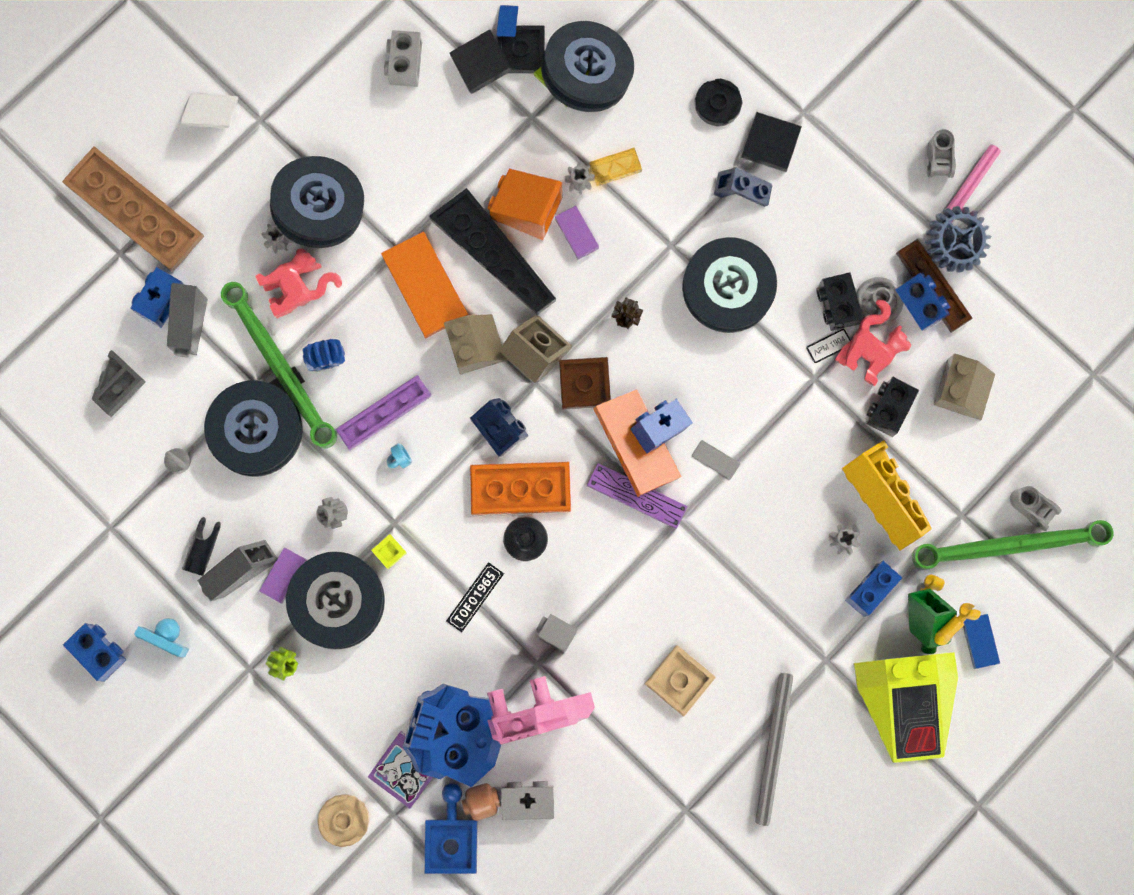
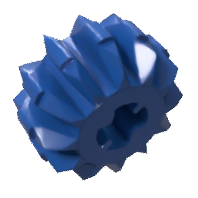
[302,339,345,371]

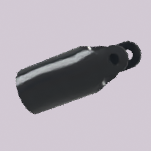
[182,517,221,576]

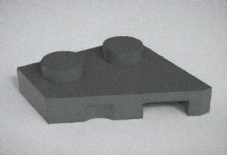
[92,350,146,417]

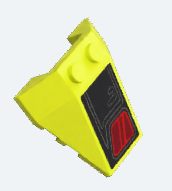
[854,652,958,763]

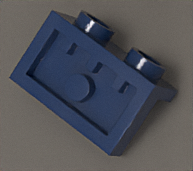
[470,398,529,457]

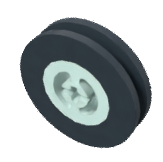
[682,237,777,333]

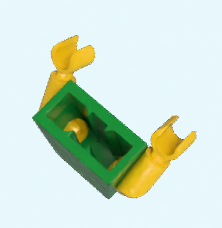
[908,574,981,654]

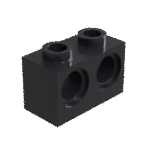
[816,272,864,331]
[866,377,919,437]

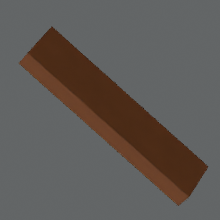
[896,239,973,333]

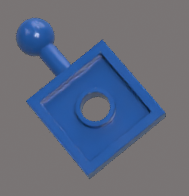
[424,783,478,874]

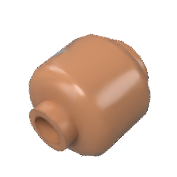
[461,783,501,821]

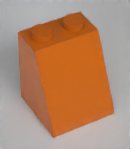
[488,168,563,241]

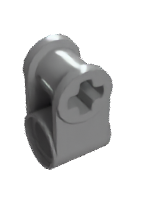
[927,129,956,178]
[1010,486,1062,531]

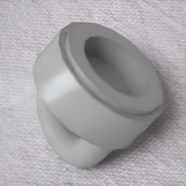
[164,448,191,474]

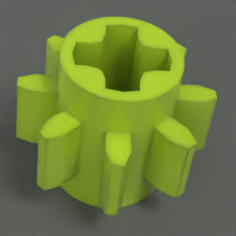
[265,647,299,681]

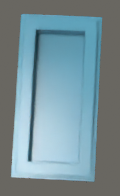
[134,618,189,657]

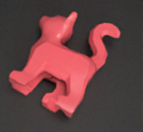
[255,248,342,319]
[835,300,911,386]

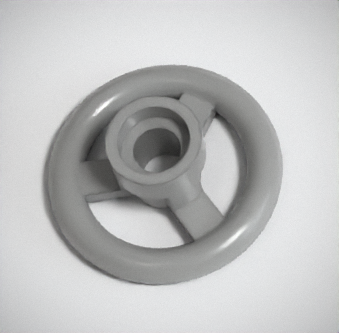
[856,277,904,324]

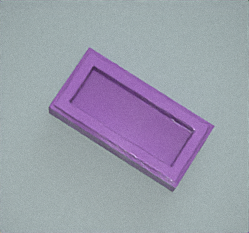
[555,206,599,260]
[259,547,307,604]

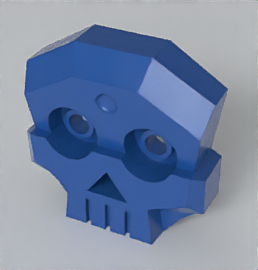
[403,684,502,787]

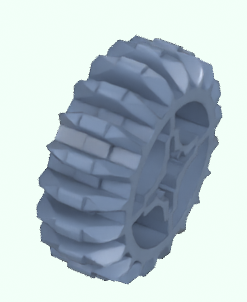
[924,206,992,273]

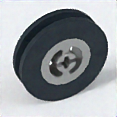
[286,552,385,649]

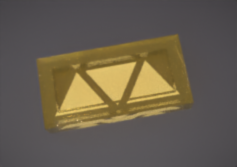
[589,147,642,186]

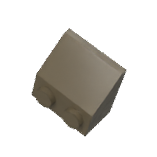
[444,314,507,375]
[499,315,572,383]
[934,353,995,420]

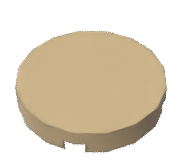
[317,794,370,847]

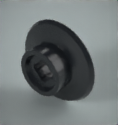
[503,517,548,561]

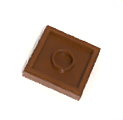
[559,357,611,410]

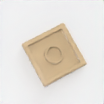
[645,645,716,717]

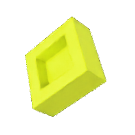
[371,534,407,570]

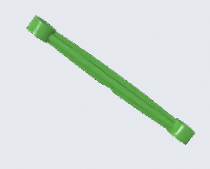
[221,282,337,449]
[912,520,1114,570]

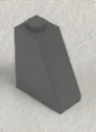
[167,283,208,357]
[197,540,278,602]

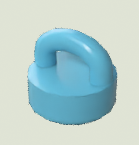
[387,443,412,469]

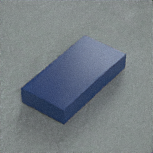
[963,614,1001,669]

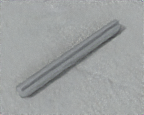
[755,673,793,826]

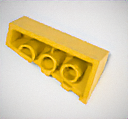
[841,440,932,551]

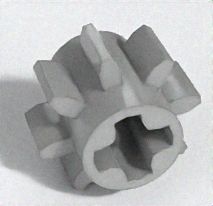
[565,162,595,195]
[261,224,293,254]
[316,497,348,529]
[829,524,861,555]

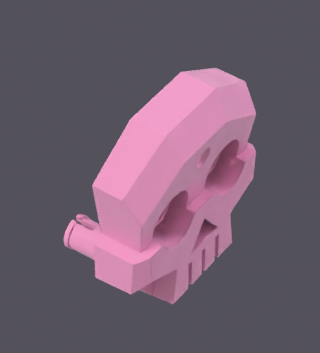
[487,676,595,745]

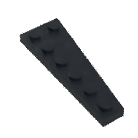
[429,188,556,315]

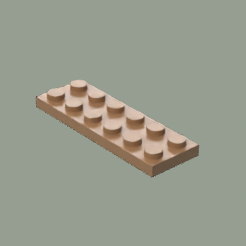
[62,146,204,273]

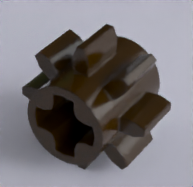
[611,297,643,329]

